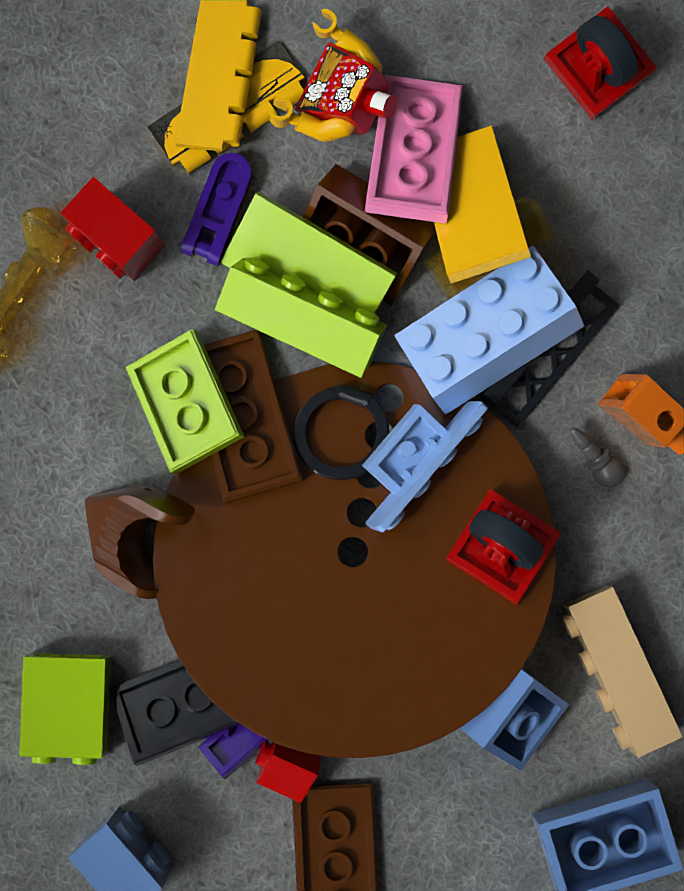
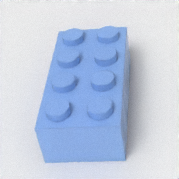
[394,246,584,415]

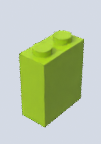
[19,653,111,765]

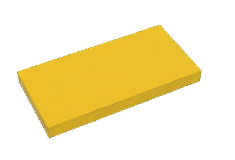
[434,125,531,284]

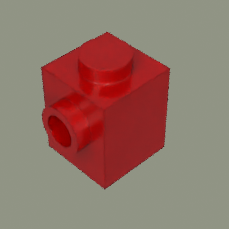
[255,741,322,803]

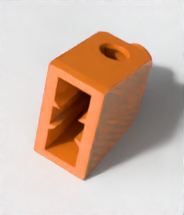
[597,374,684,455]

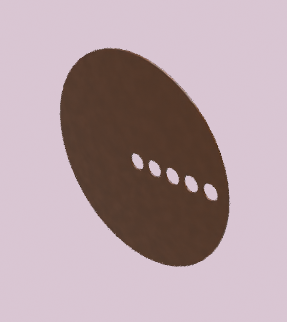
[153,361,556,758]

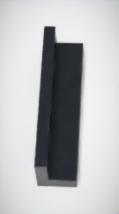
[480,270,619,427]

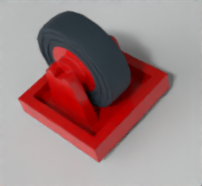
[544,6,657,120]
[446,489,562,605]

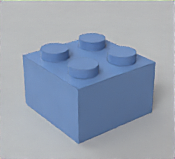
[460,669,569,771]
[68,807,172,891]

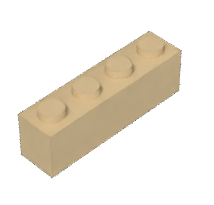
[561,585,682,758]

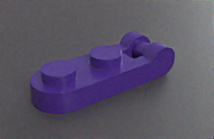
[181,153,252,267]

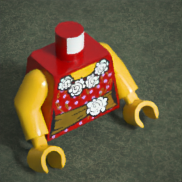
[269,9,398,143]

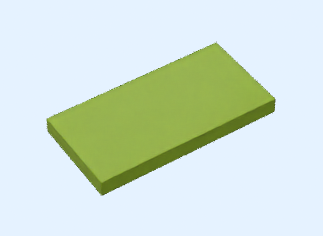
[220,192,398,313]

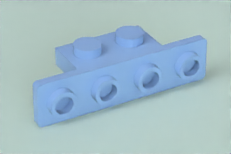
[362,401,488,533]

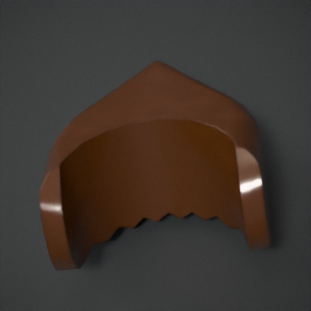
[85,485,195,599]

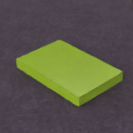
[126,329,244,474]

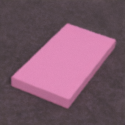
[365,75,463,224]

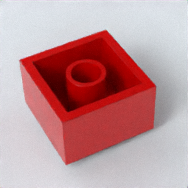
[60,176,165,281]

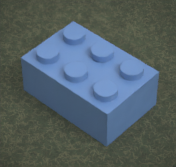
[532,779,683,891]

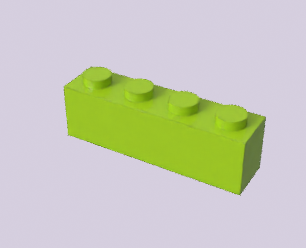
[215,258,387,378]

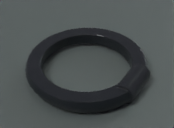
[294,384,389,480]

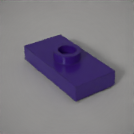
[198,724,269,780]

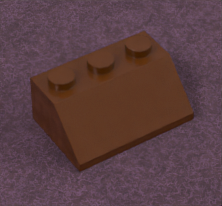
[303,164,436,306]

